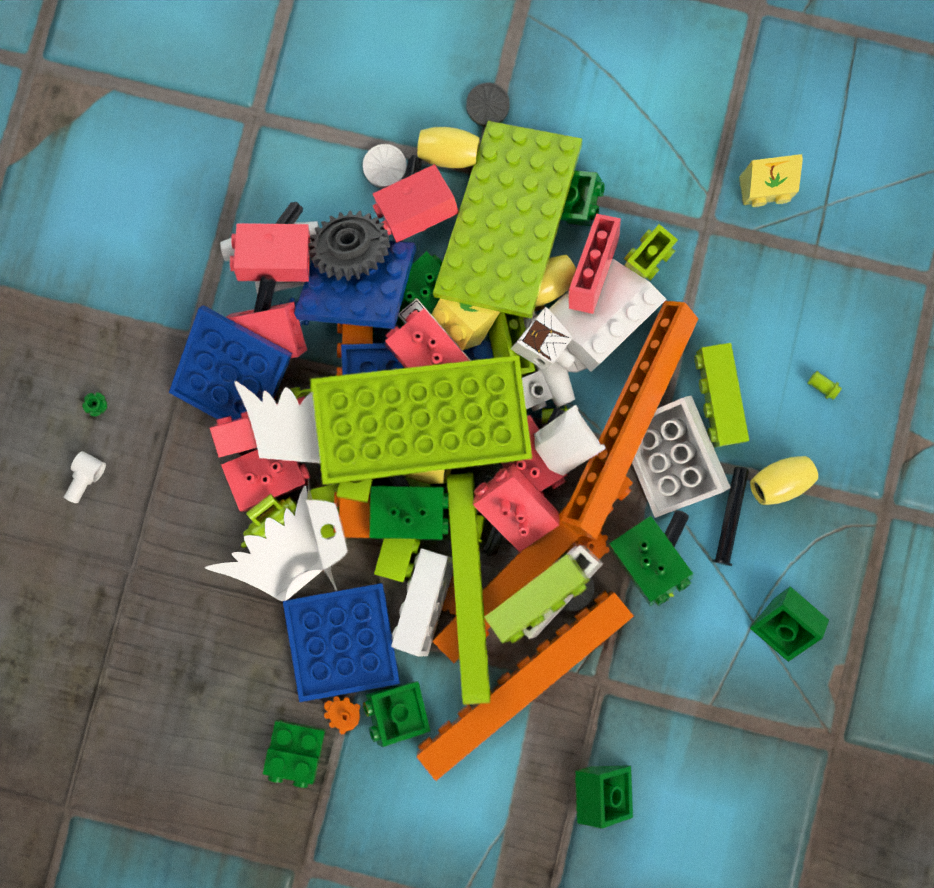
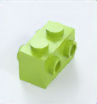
[624,224,678,281]

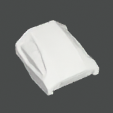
[534,405,605,476]

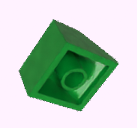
[750,586,829,662]
[575,765,633,829]

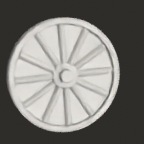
[363,144,407,188]

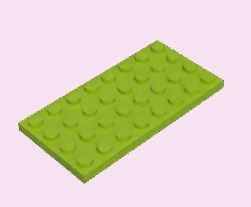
[433,121,582,319]
[311,355,532,484]

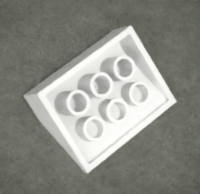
[549,258,666,372]
[632,396,731,518]

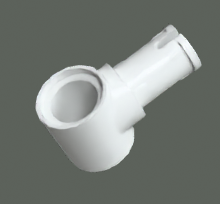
[64,451,106,503]

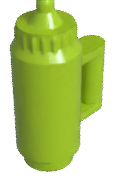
[241,494,297,548]

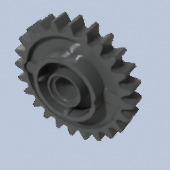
[308,210,390,281]

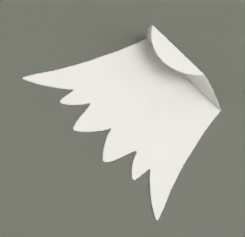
[235,381,320,463]
[306,478,347,591]
[205,486,323,601]

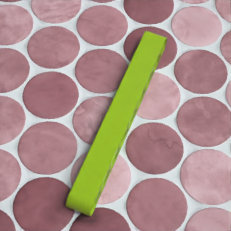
[447,473,490,705]

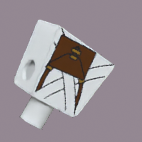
[511,307,576,369]

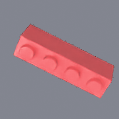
[569,214,621,314]
[210,396,305,457]

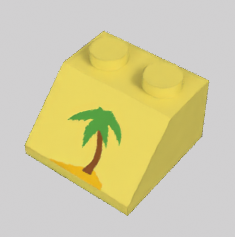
[739,154,803,207]
[431,299,500,350]

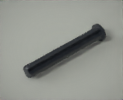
[712,467,749,566]

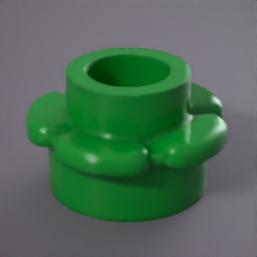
[82,392,107,417]

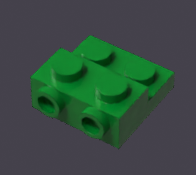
[560,171,605,227]
[363,681,431,747]
[262,720,326,788]

